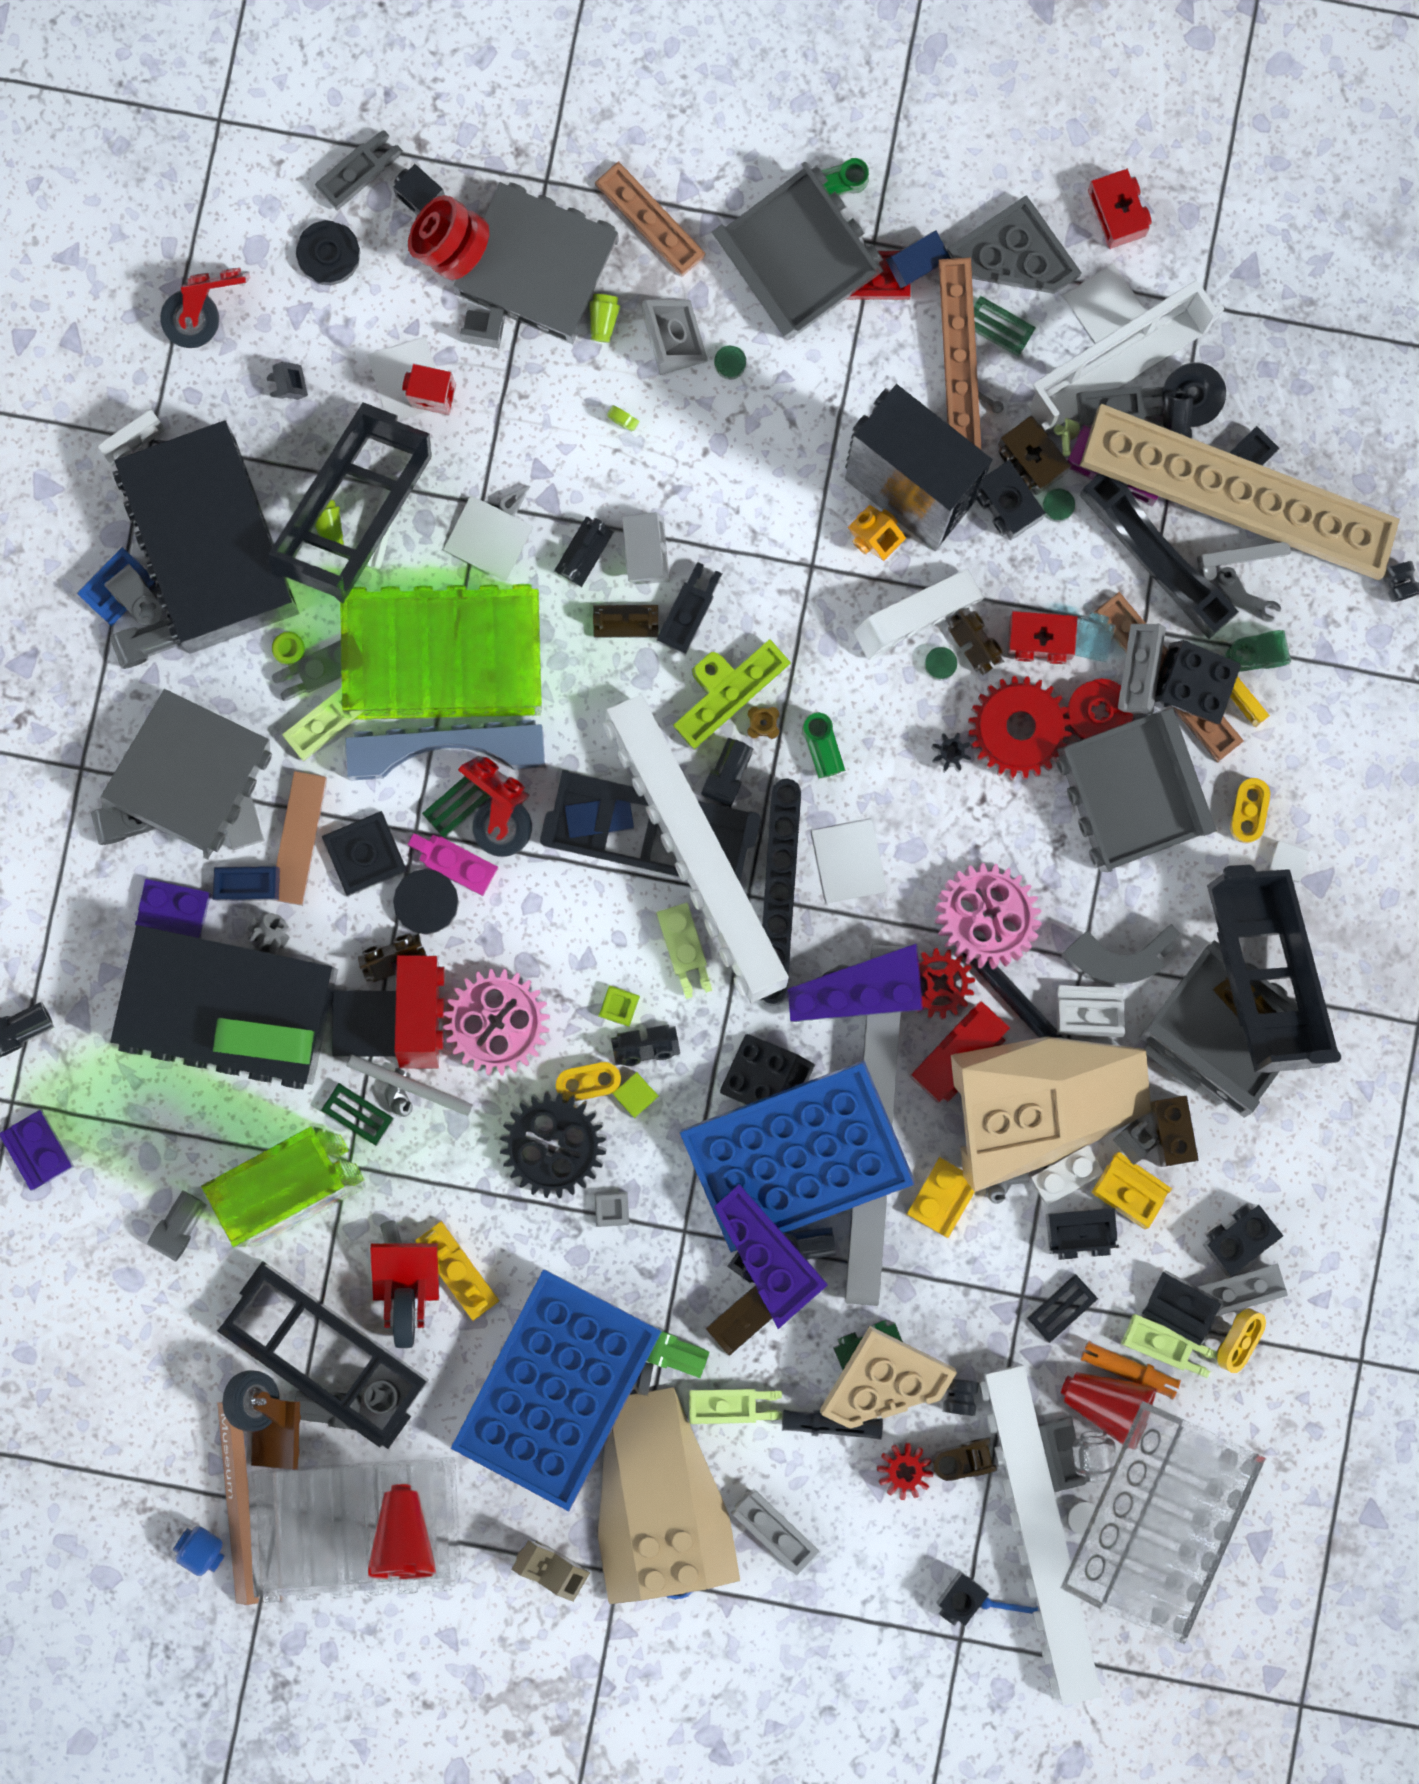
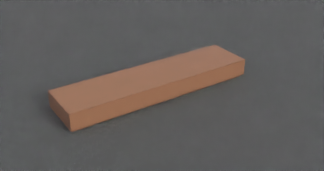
[595,161,706,277]
[271,771,327,906]

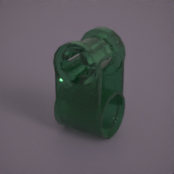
[1225,630,1291,672]

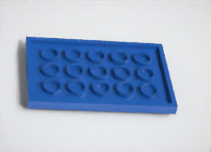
[679,1060,915,1253]
[450,1269,662,1512]

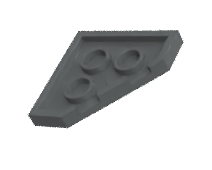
[947,195,1082,294]

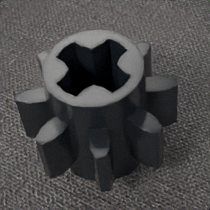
[931,732,971,773]

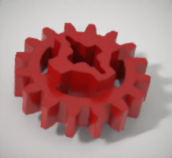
[916,948,975,1020]

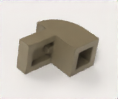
[511,1540,590,1602]

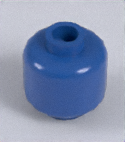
[173,1526,225,1576]

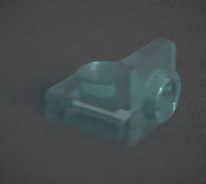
[1075,612,1116,663]

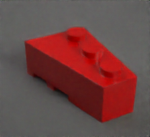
[395,956,445,1069]
[909,1001,1010,1103]

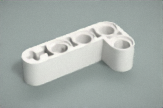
[853,569,984,660]

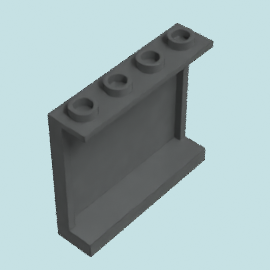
[712,162,884,340]
[453,182,619,345]
[100,688,272,860]
[1056,708,1217,872]
[1139,940,1299,1118]

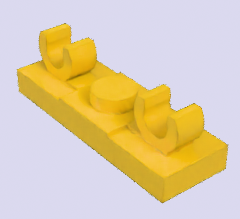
[415,1221,500,1321]

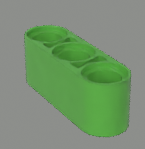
[213,1018,314,1064]

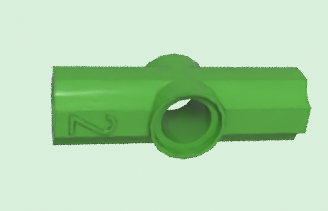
[647,1331,710,1378]

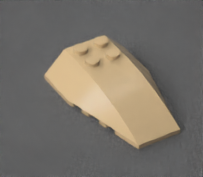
[598,1387,741,1604]

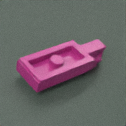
[407,833,499,896]

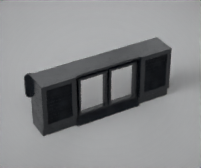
[540,770,761,882]
[1207,864,1341,1073]

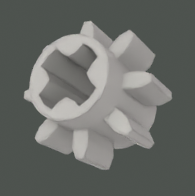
[248,912,290,954]

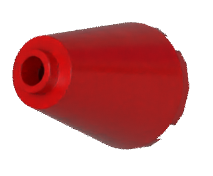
[1060,1372,1157,1449]
[368,1484,436,1579]

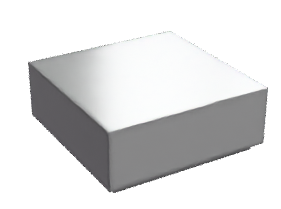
[594,1192,630,1227]

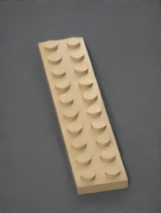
[1080,404,1400,580]

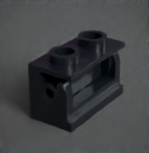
[1046,1208,1119,1260]

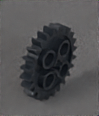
[500,1091,607,1198]

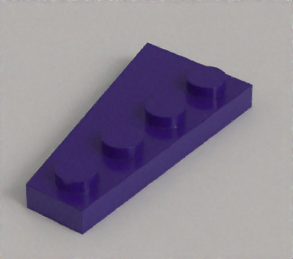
[788,944,923,1022]
[714,1184,828,1329]

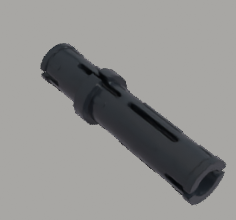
[782,1409,883,1440]

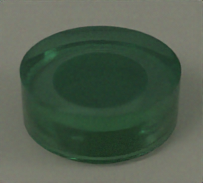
[714,345,746,380]
[1042,488,1075,522]
[924,647,958,681]

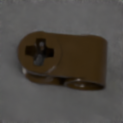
[930,1437,997,1481]

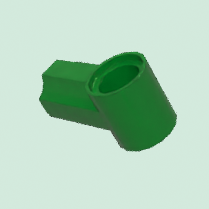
[822,158,869,196]
[802,712,846,779]

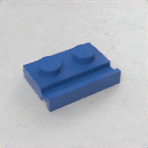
[76,547,155,627]

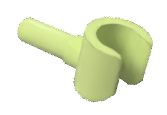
[1054,417,1080,456]

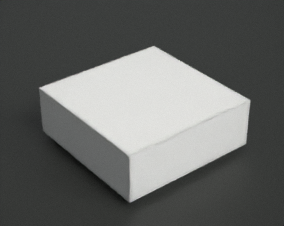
[1268,841,1310,883]

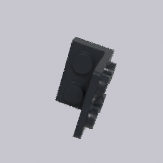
[1154,640,1241,724]
[720,1034,816,1105]

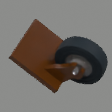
[222,1370,301,1470]

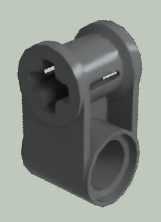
[104,564,162,625]
[91,808,155,845]

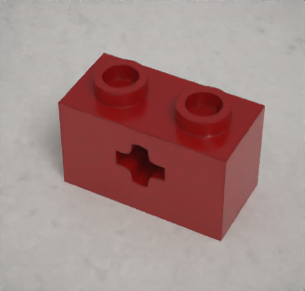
[1088,168,1152,249]
[402,364,457,416]
[1007,611,1078,664]

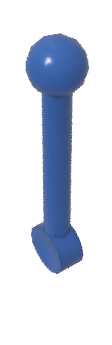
[980,1597,1038,1614]

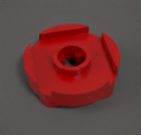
[1067,678,1133,740]

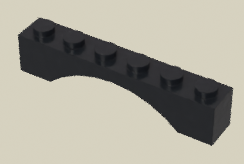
[1079,474,1239,639]

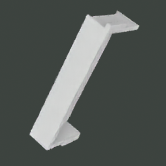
[1027,279,1224,434]

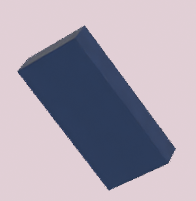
[886,230,951,288]
[565,799,634,838]
[213,866,280,901]

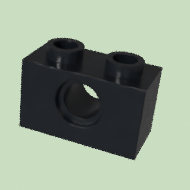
[977,460,1046,541]

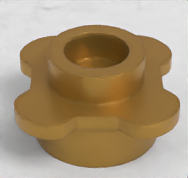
[747,707,780,739]

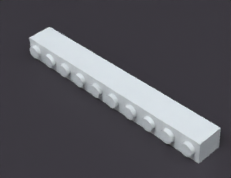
[603,694,789,1003]
[979,1364,1102,1706]

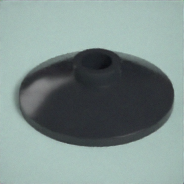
[1162,362,1226,427]

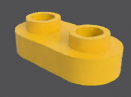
[1230,778,1271,844]
[555,1062,621,1102]
[1217,1308,1266,1373]

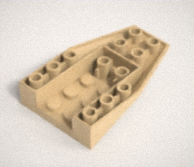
[951,1037,1151,1192]

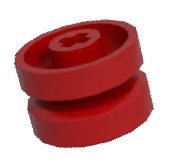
[408,195,490,281]

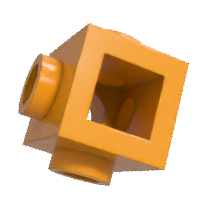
[847,505,906,561]

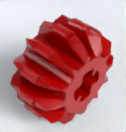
[876,1442,934,1500]

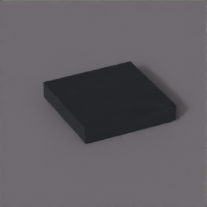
[321,811,408,897]
[332,990,396,1057]

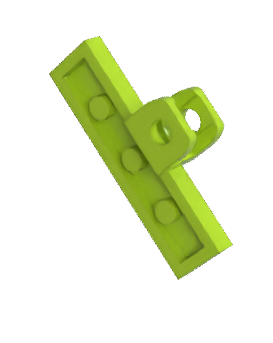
[672,639,791,750]

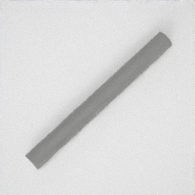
[346,1054,473,1116]

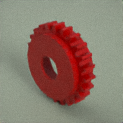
[968,676,1072,780]

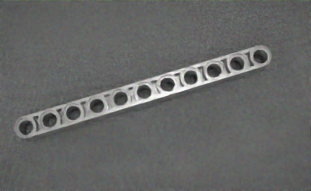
[845,944,904,1306]

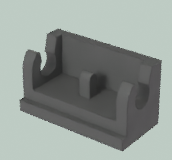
[1038,1416,1087,1492]

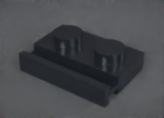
[1142,1270,1224,1346]

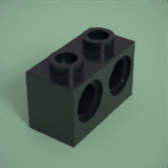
[1202,1203,1283,1277]

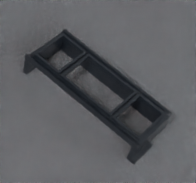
[268,402,432,604]
[217,1261,429,1449]

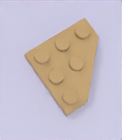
[820,1326,957,1429]

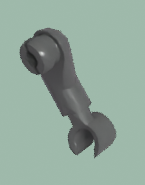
[1217,567,1281,622]

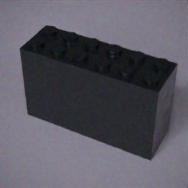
[844,383,993,551]
[112,420,300,654]
[110,925,338,1090]

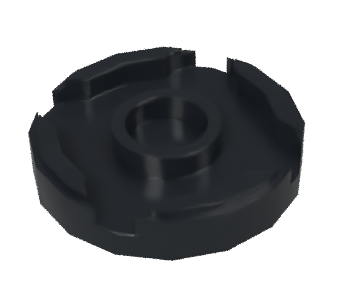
[296,220,361,286]
[393,869,459,935]

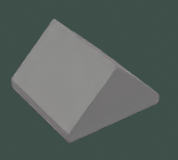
[642,300,708,375]

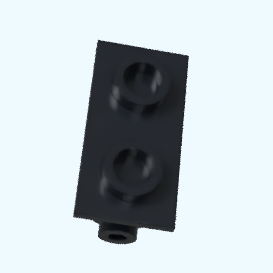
[554,516,614,587]
[611,1024,680,1066]

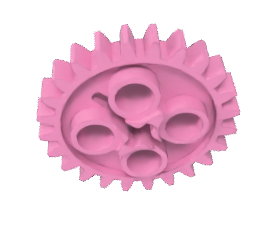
[935,863,1042,969]
[443,969,550,1076]

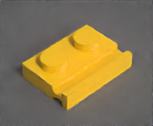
[1091,1152,1172,1230]
[906,1157,975,1238]

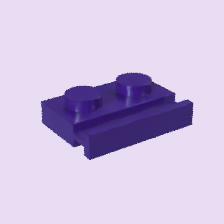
[135,879,211,938]
[0,1110,75,1191]

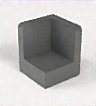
[460,307,505,349]

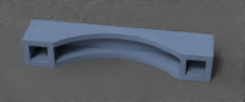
[345,720,546,781]

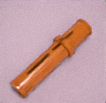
[1080,1340,1181,1400]

